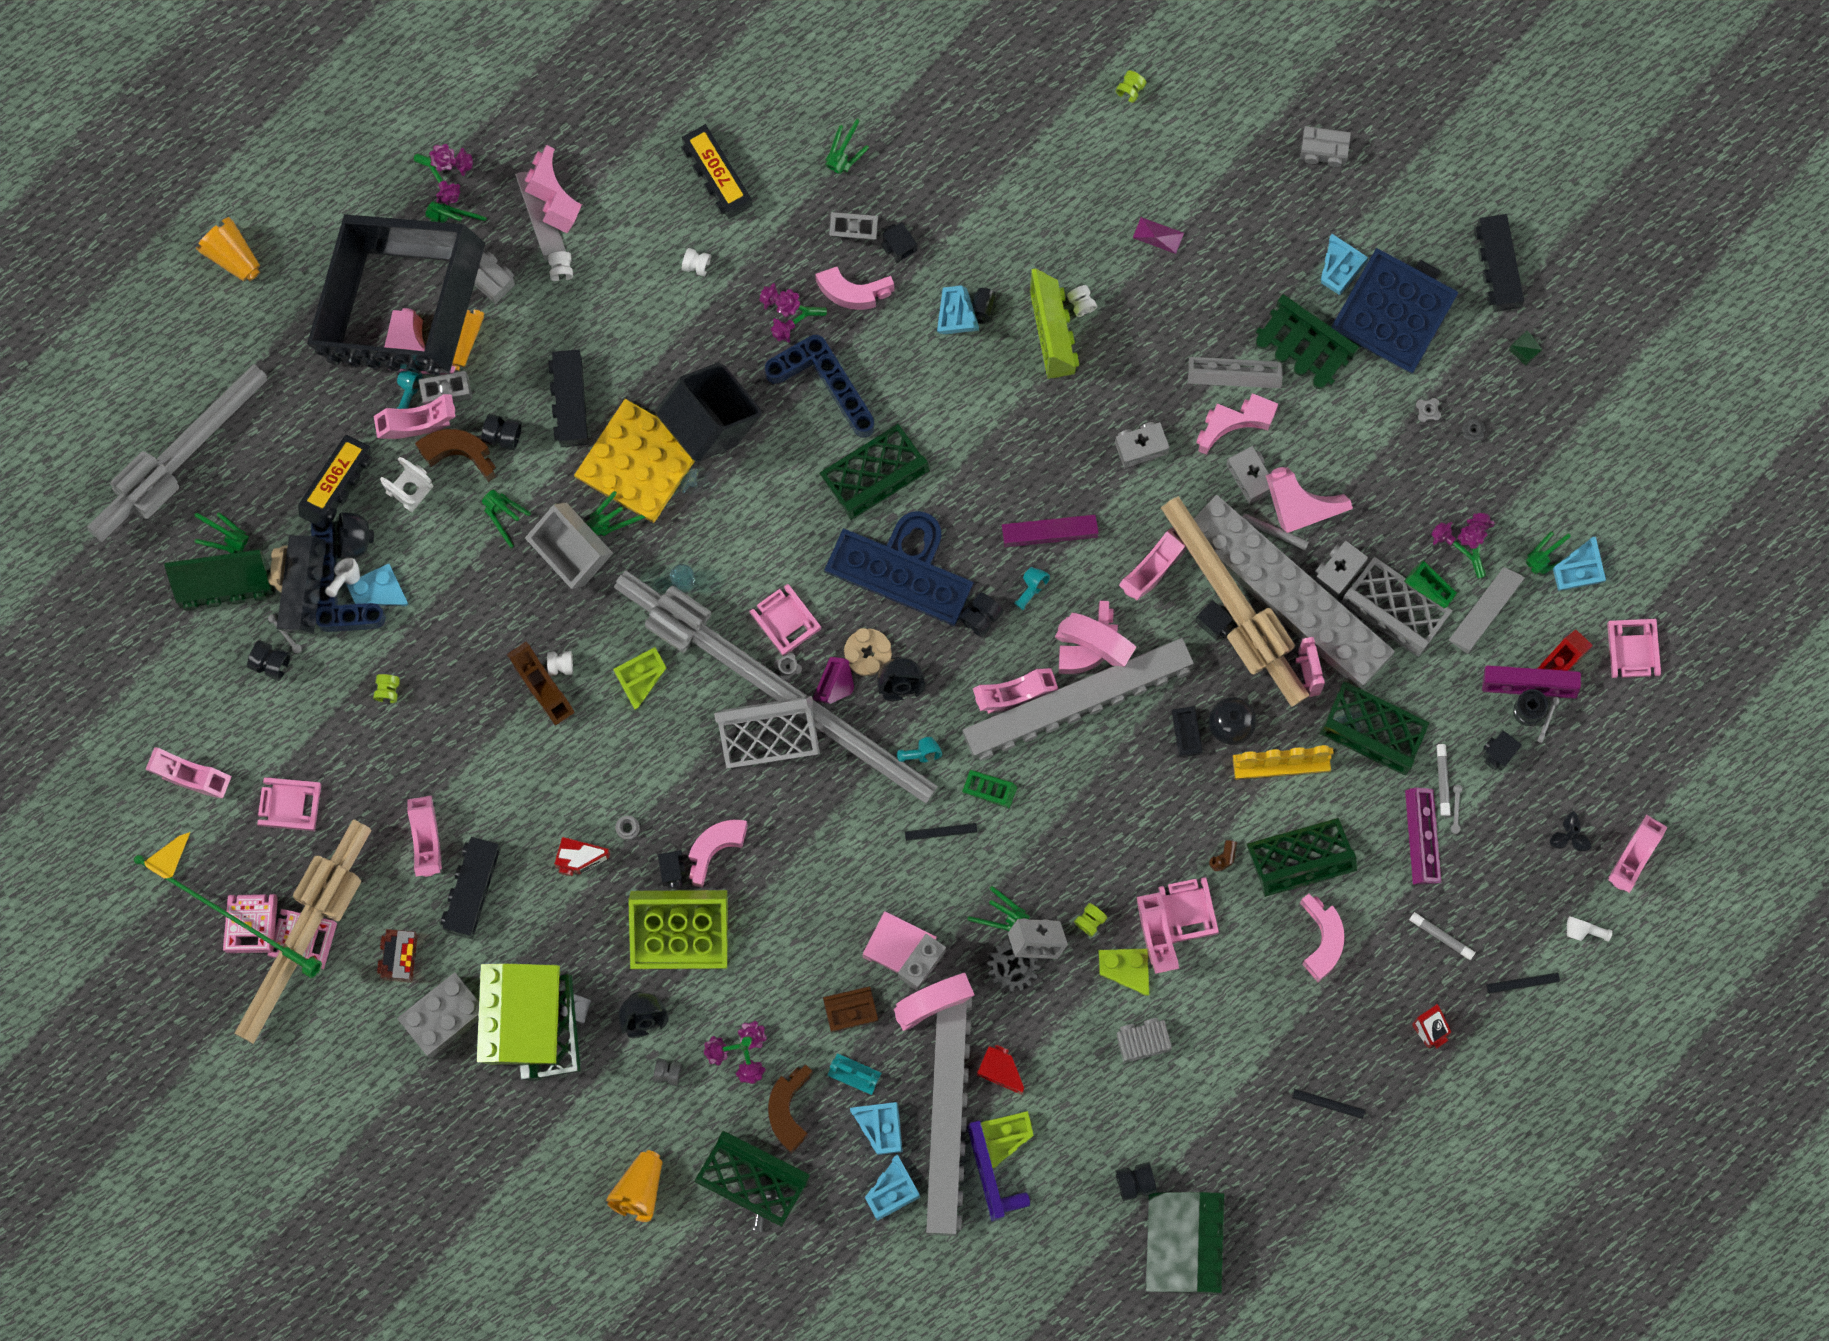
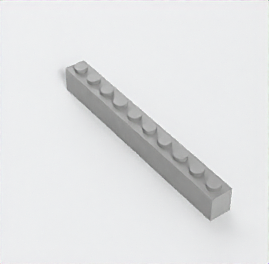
[963,638,1194,761]
[926,997,972,1236]

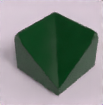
[1509,331,1542,366]

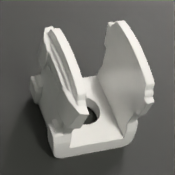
[380,457,433,512]

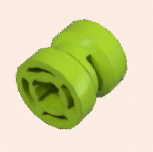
[1115,70,1147,103]
[373,674,400,703]
[1074,903,1107,937]

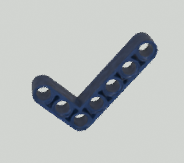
[765,335,874,438]
[311,521,386,632]

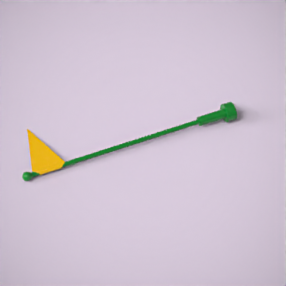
[134,832,322,978]

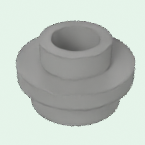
[615,816,640,840]

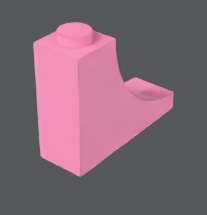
[384,308,455,375]
[1266,467,1353,533]

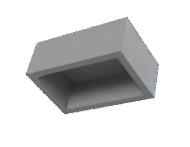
[525,502,613,589]
[397,972,479,1059]

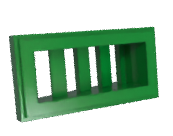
[1404,561,1457,609]
[962,770,1018,809]

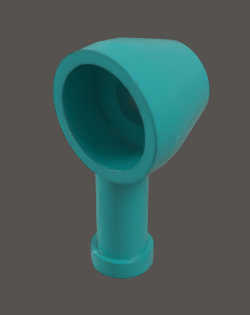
[397,370,423,409]
[1014,567,1050,610]
[897,737,942,763]

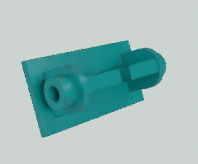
[827,1053,881,1095]

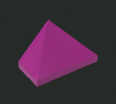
[1133,217,1184,254]
[812,657,854,704]

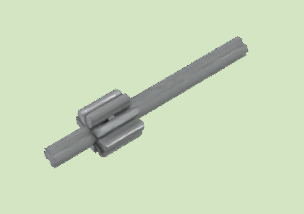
[87,364,268,542]

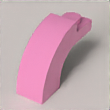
[816,267,894,310]
[145,748,232,799]
[689,820,748,888]
[1137,892,1179,974]

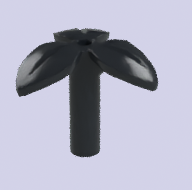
[1550,811,1592,851]

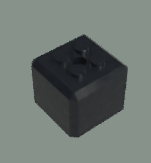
[656,363,761,462]

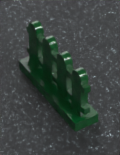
[1255,294,1359,389]

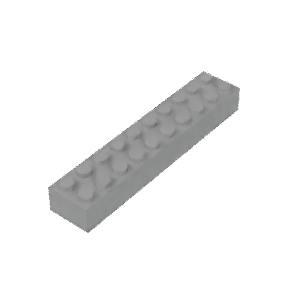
[1194,495,1395,689]

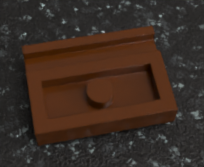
[823,986,878,1033]

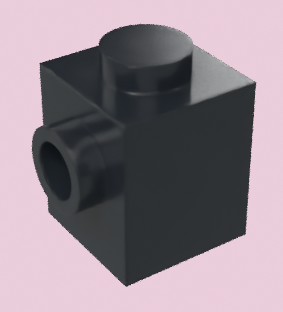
[881,222,917,263]
[1195,600,1233,641]
[1483,730,1522,771]

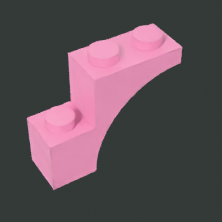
[525,145,582,233]
[1196,393,1278,455]
[1119,527,1187,600]

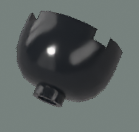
[336,512,374,559]
[877,657,926,702]
[1208,697,1257,745]
[619,992,669,1038]

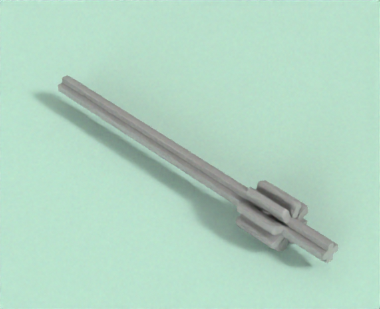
[614,570,938,804]

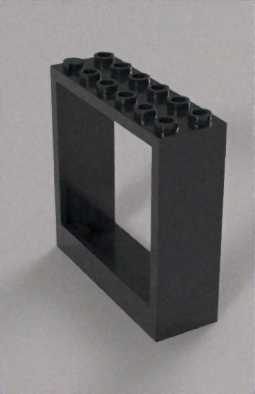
[307,214,486,375]

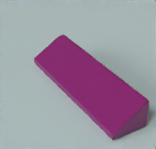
[1002,515,1098,548]
[1482,665,1581,699]
[1405,787,1441,885]

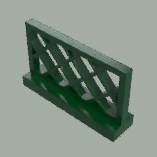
[819,424,930,520]
[1319,681,1430,775]
[1247,818,1357,897]
[520,974,581,1081]
[695,1130,810,1227]

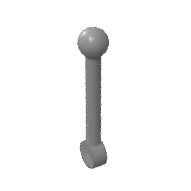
[268,614,302,654]
[1537,697,1560,743]
[1451,785,1463,834]

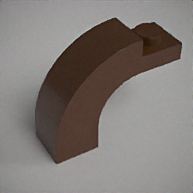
[415,429,496,482]
[506,641,575,726]
[768,1064,813,1154]

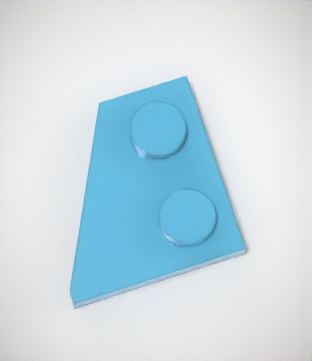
[1321,234,1368,295]
[937,285,979,334]
[1553,537,1606,591]
[346,564,408,606]
[850,1102,903,1155]
[865,1155,921,1221]

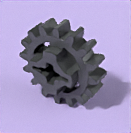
[987,940,1040,993]

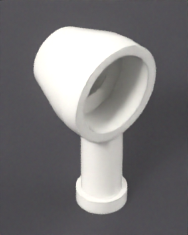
[325,558,360,597]
[1567,916,1612,942]

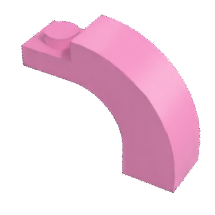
[374,394,455,439]
[1059,601,1118,674]
[1055,613,1136,667]
[973,668,1058,714]
[407,796,442,877]
[1609,815,1667,893]
[1300,894,1344,982]
[894,973,974,1031]

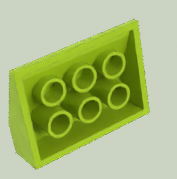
[1030,268,1079,379]
[629,890,728,969]
[477,964,560,1065]

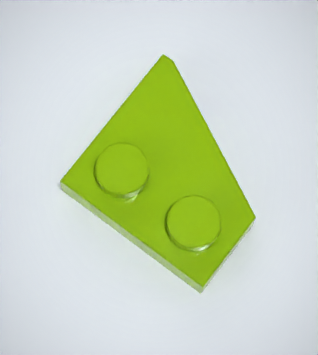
[613,647,666,710]
[1099,949,1149,996]
[980,1111,1033,1168]

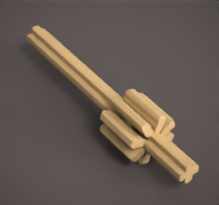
[1161,496,1310,707]
[234,820,371,1044]

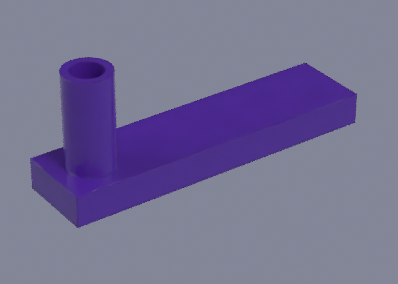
[967,1121,1030,1222]

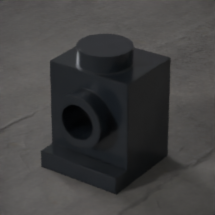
[658,850,686,889]

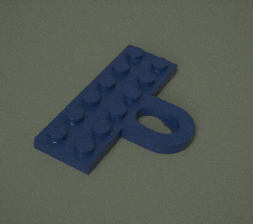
[824,511,974,627]

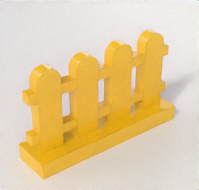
[1233,745,1334,780]

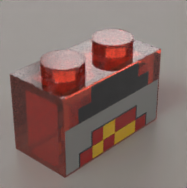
[377,929,418,983]

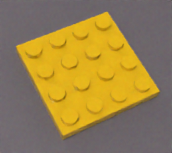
[574,399,695,523]

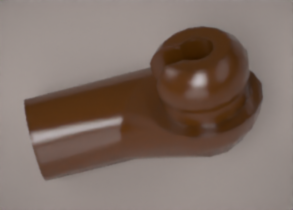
[1209,840,1237,871]

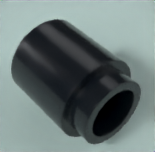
[972,287,996,324]

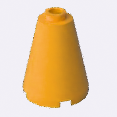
[196,217,260,281]
[452,309,485,371]
[606,1150,663,1222]

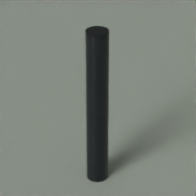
[905,823,977,841]
[1486,972,1560,994]
[1292,1089,1365,1119]

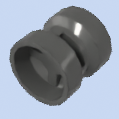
[653,1058,682,1086]

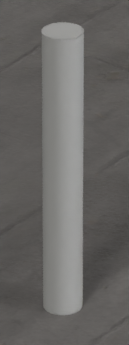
[1242,513,1309,550]

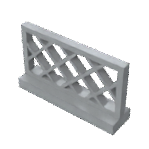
[1341,557,1453,657]
[714,696,820,769]

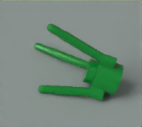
[825,119,869,174]
[425,201,486,222]
[482,489,531,548]
[585,491,646,536]
[195,512,249,553]
[1525,531,1571,575]
[967,886,1030,931]

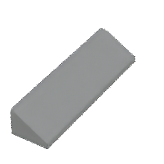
[515,172,566,261]
[1188,357,1283,388]
[1449,567,1525,654]

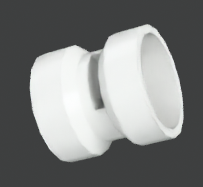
[682,248,711,277]
[548,251,573,281]
[1067,285,1097,317]
[547,651,573,676]

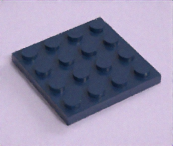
[1331,248,1459,375]

